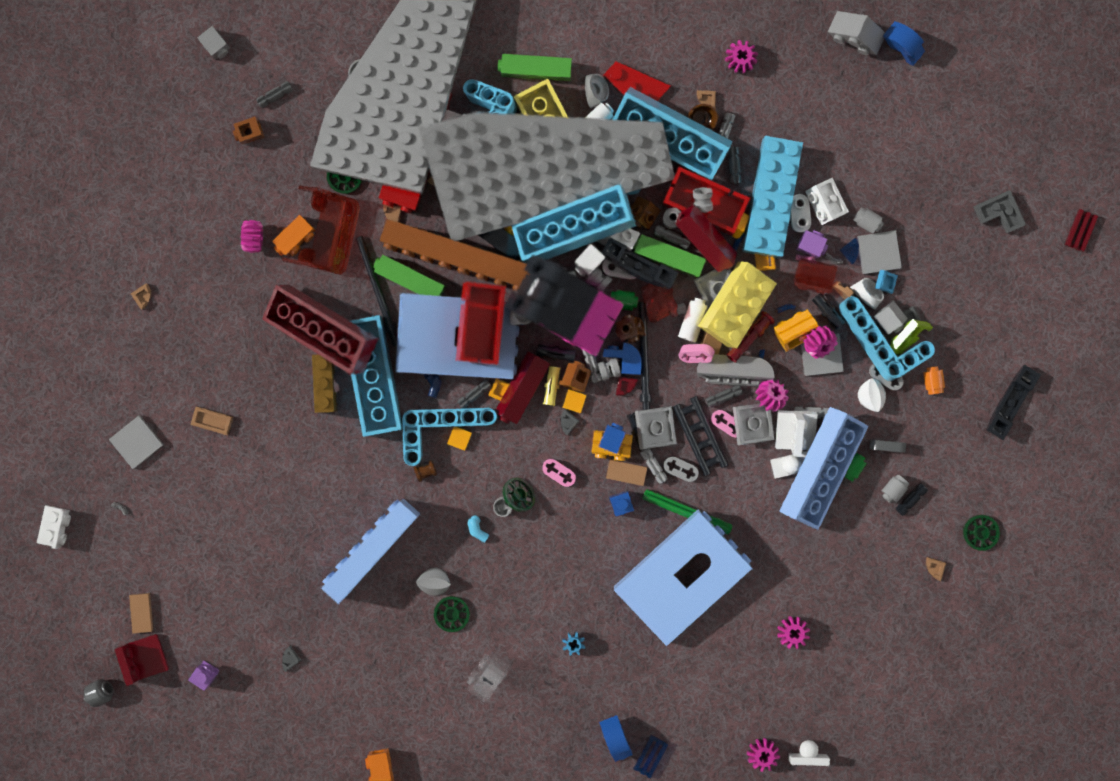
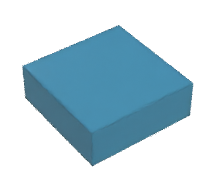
[875,270,898,294]

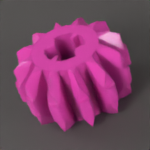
[725,40,758,74]
[240,220,263,253]
[803,326,838,359]
[755,379,789,412]
[777,616,810,649]
[747,738,780,772]

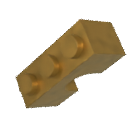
[312,354,337,413]

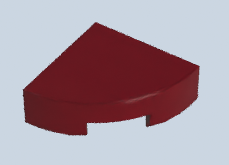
[616,376,638,396]

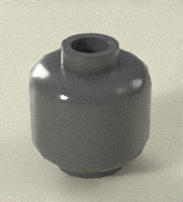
[84,679,114,707]

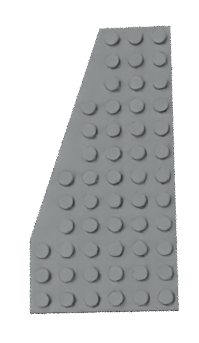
[310,0,476,194]
[419,112,675,241]

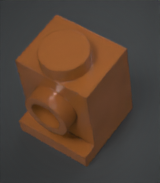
[233,117,265,145]
[559,361,591,392]

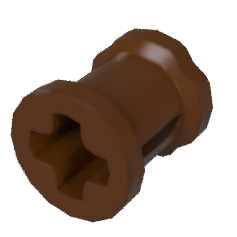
[413,460,438,482]

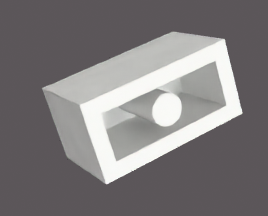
[575,244,605,277]

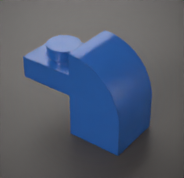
[883,21,925,66]
[603,343,642,375]
[599,715,633,762]

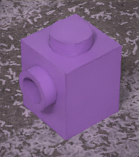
[796,230,828,258]

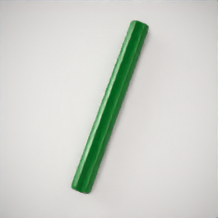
[642,489,733,535]

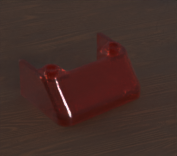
[282,185,360,275]

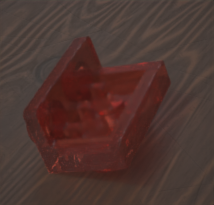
[794,258,838,294]
[641,284,678,323]

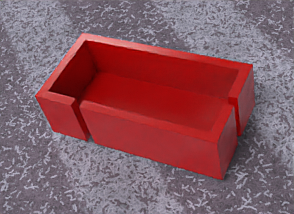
[662,167,750,236]
[455,282,506,365]

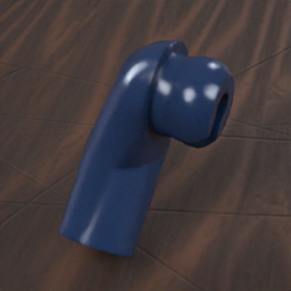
[424,374,442,398]

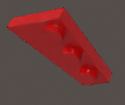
[603,61,671,101]

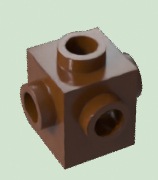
[631,196,661,230]
[616,315,646,344]

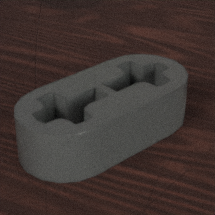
[869,439,906,453]

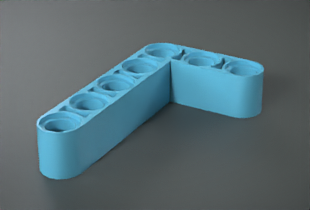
[463,79,517,114]
[839,296,935,381]
[402,408,497,466]

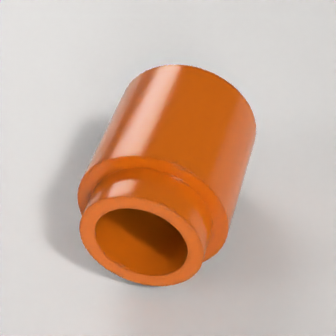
[923,366,945,395]

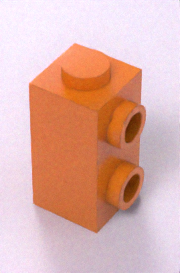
[272,215,316,257]
[365,748,394,781]

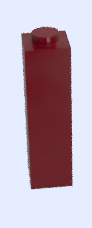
[675,204,737,273]
[495,352,550,424]

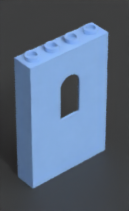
[395,293,519,379]
[614,509,752,646]

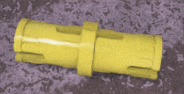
[543,366,561,406]

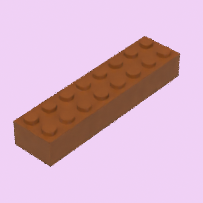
[379,219,529,292]

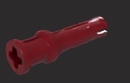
[727,311,775,363]

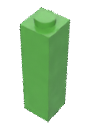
[498,54,572,81]
[633,234,706,278]
[373,254,446,296]

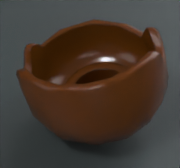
[688,104,718,130]

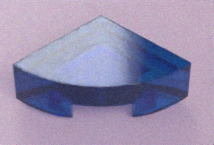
[840,238,859,265]

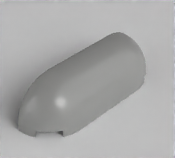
[697,354,774,386]

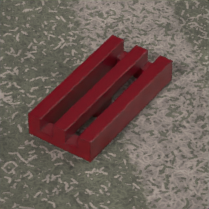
[1065,209,1098,252]

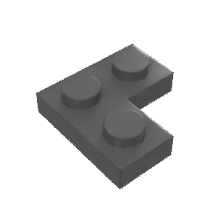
[973,190,1026,233]

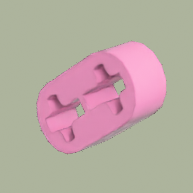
[678,344,715,363]
[711,410,737,438]
[542,459,576,487]

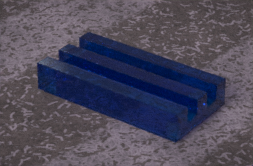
[633,735,668,778]

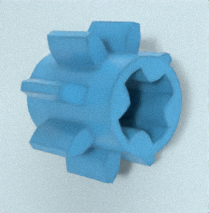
[562,631,585,656]

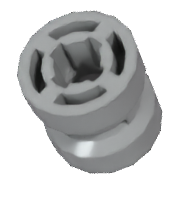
[693,188,713,212]
[586,268,612,292]
[597,358,621,381]
[493,497,512,517]

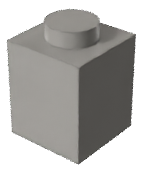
[197,26,230,60]
[874,301,908,335]

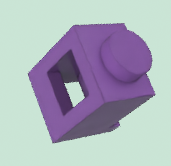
[188,661,219,691]

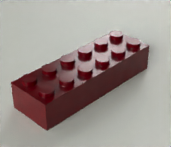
[262,285,378,375]

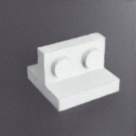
[775,410,818,457]

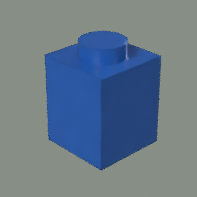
[599,423,626,454]
[609,491,634,516]

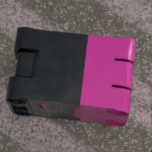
[504,254,624,356]

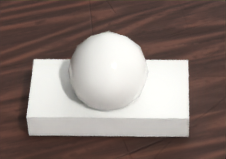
[770,451,808,478]
[788,740,830,766]

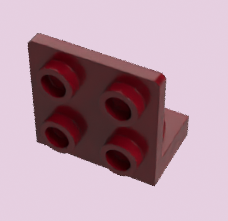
[114,634,169,686]

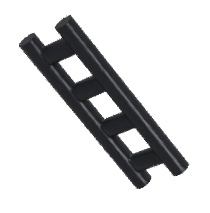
[673,396,728,476]

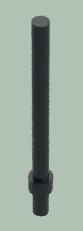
[356,236,398,347]
[639,302,652,410]

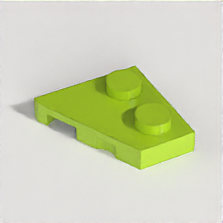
[890,320,933,354]

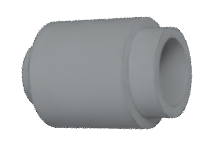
[854,207,884,234]
[662,208,680,229]
[881,474,909,503]

